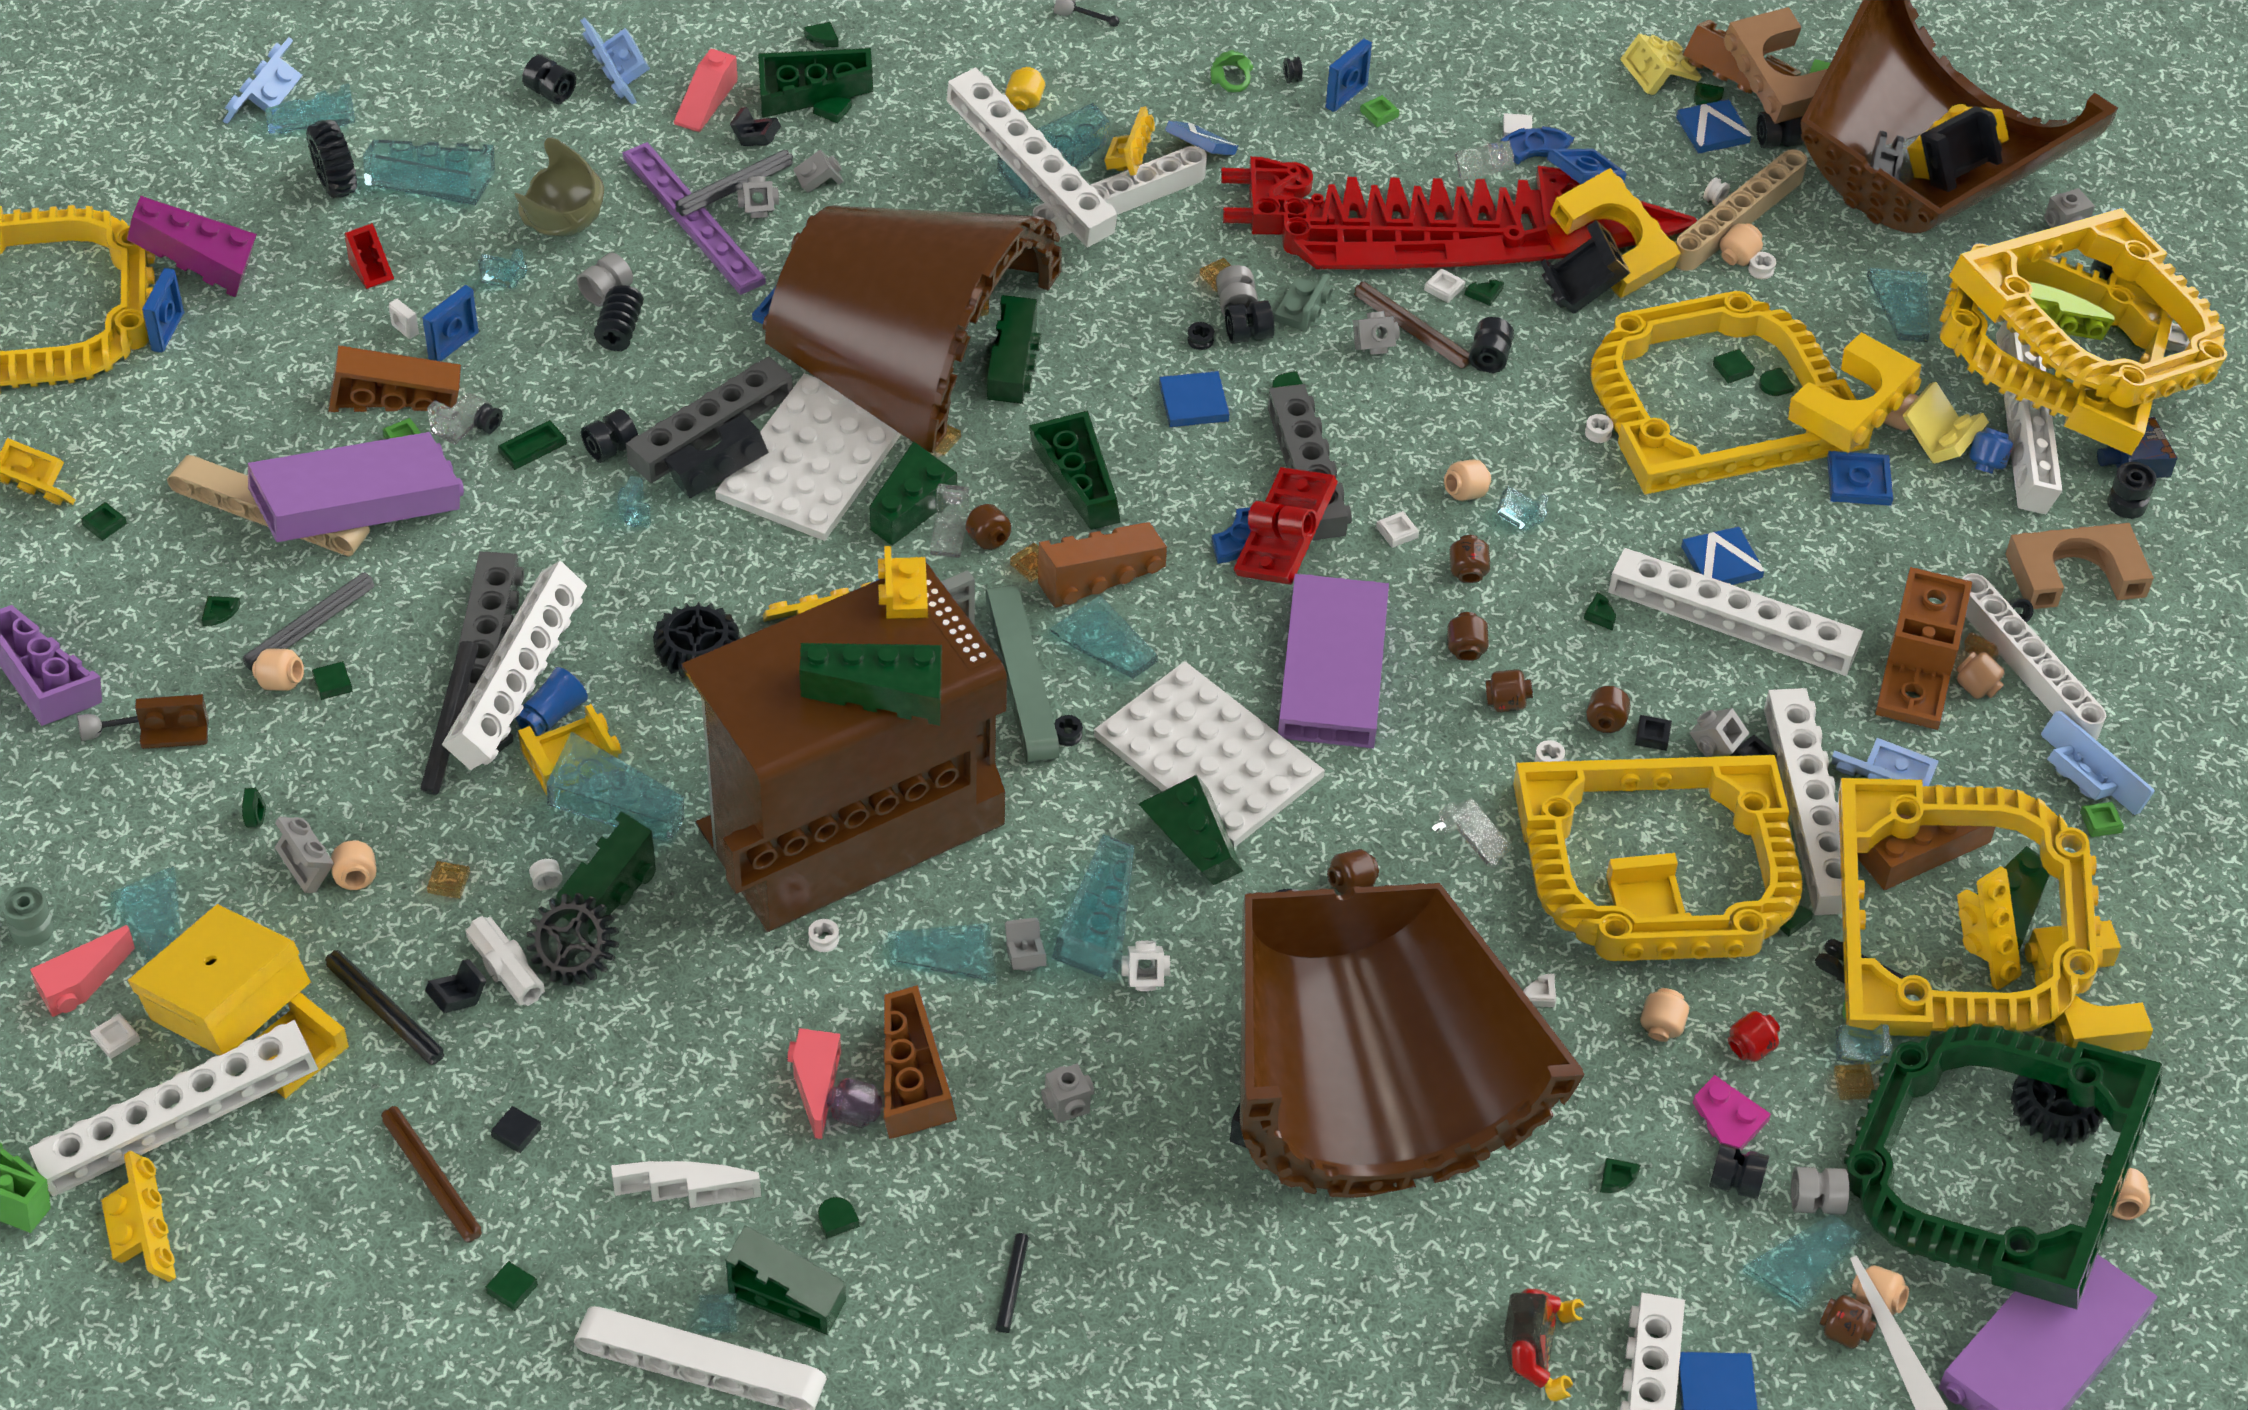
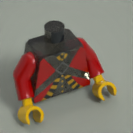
[1504,1288,1584,1402]

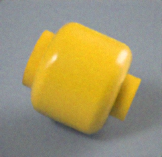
[1005,67,1045,111]

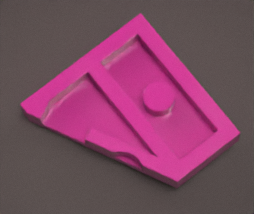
[1693,1075,1771,1151]

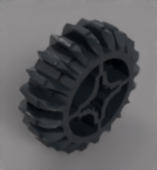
[306,119,358,198]
[653,601,740,678]
[526,893,619,986]
[2010,1075,2104,1146]

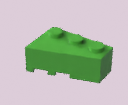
[0,1142,51,1233]

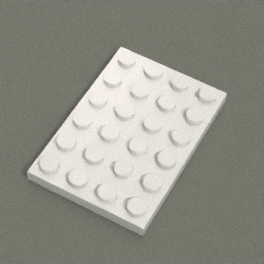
[715,373,901,541]
[1094,661,1325,848]

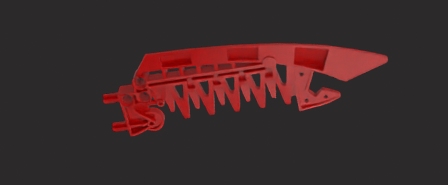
[1221,156,1697,269]

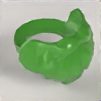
[1210,50,1253,93]

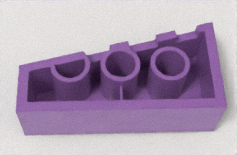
[0,605,102,726]

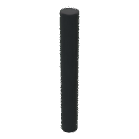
[995,1233,1029,1333]

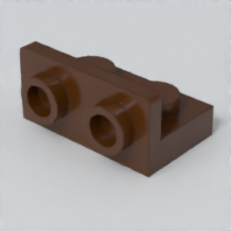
[135,694,209,749]

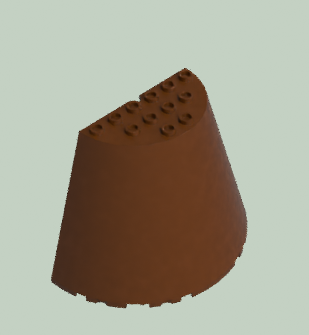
[1801,0,2118,233]
[763,205,1062,453]
[1240,883,1585,1198]

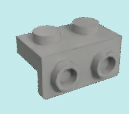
[274,817,334,893]

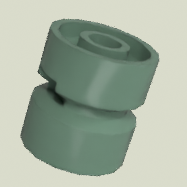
[1,884,55,947]

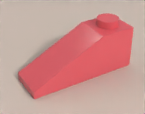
[674,48,738,132]
[30,925,135,1017]
[788,1028,841,1139]

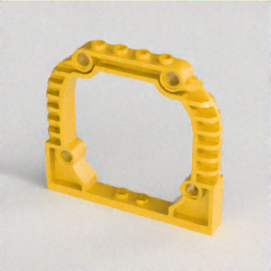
[0,205,155,394]
[1949,208,2227,408]
[1939,244,2173,456]
[1590,291,1873,495]
[1513,755,1802,961]
[1838,778,2103,1037]

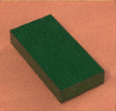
[498,420,567,470]

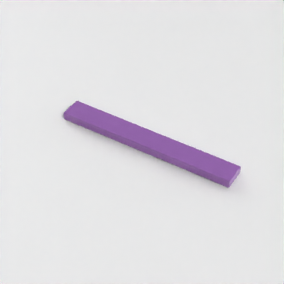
[622,142,766,295]

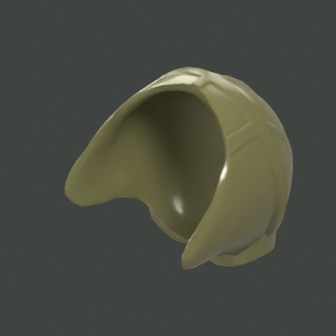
[514,137,604,237]

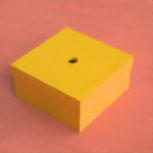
[128,904,311,1056]

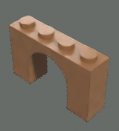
[1724,7,1827,124]
[2005,523,2154,609]

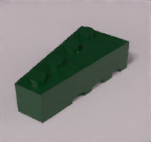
[758,48,873,118]
[1029,411,1121,530]
[799,643,942,726]

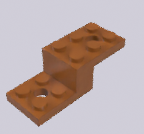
[1875,567,1973,730]

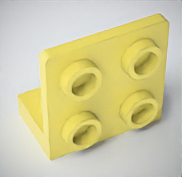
[1620,34,1702,95]
[1903,382,1989,464]

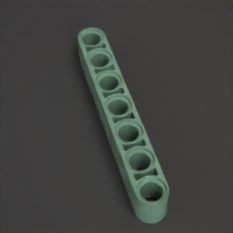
[985,585,1060,763]

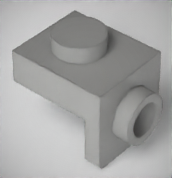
[793,149,844,193]
[1005,917,1047,971]

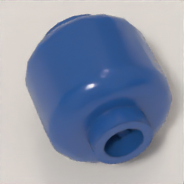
[1969,427,2013,474]

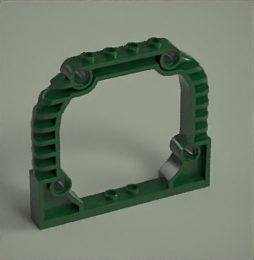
[1844,1023,2162,1310]

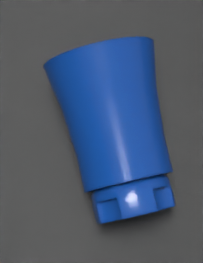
[515,667,588,736]

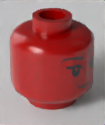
[1727,1011,1781,1062]

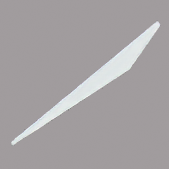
[1850,1255,1948,1410]

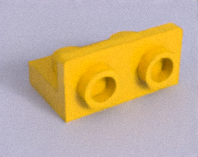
[878,546,928,619]

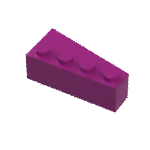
[127,196,257,297]

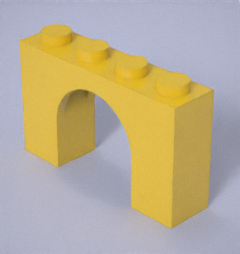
[1550,168,1681,298]
[1788,332,1921,453]
[2025,920,2153,1052]

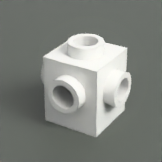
[1121,941,1170,991]

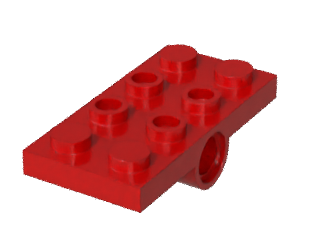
[1233,467,1338,585]

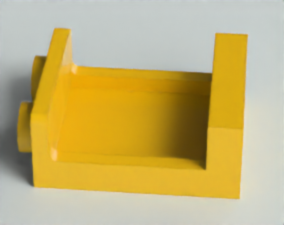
[518,704,622,795]
[1606,853,1691,917]
[244,992,349,1099]

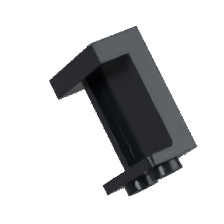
[1920,106,2003,192]
[1540,220,1630,313]

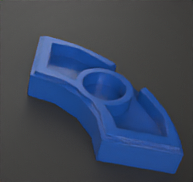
[1495,126,1574,164]
[1211,507,1251,564]

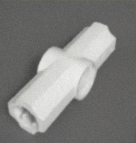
[466,916,545,1006]

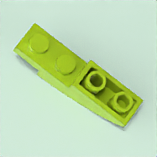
[2029,282,2115,341]

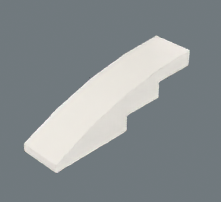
[611,1161,761,1208]

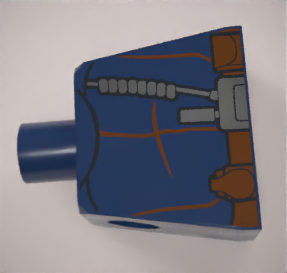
[2097,417,2178,478]

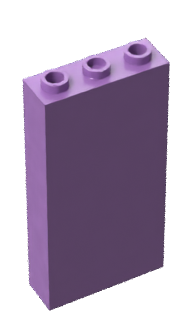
[248,432,464,542]
[1278,574,1389,748]
[1938,1255,2158,1410]

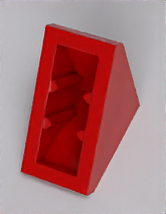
[344,223,394,289]

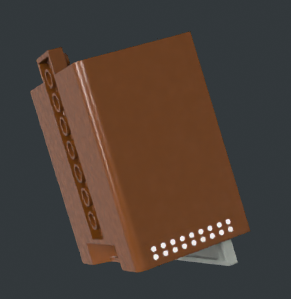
[682,562,1007,932]

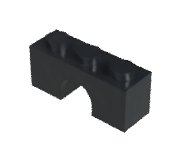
[664,414,769,498]

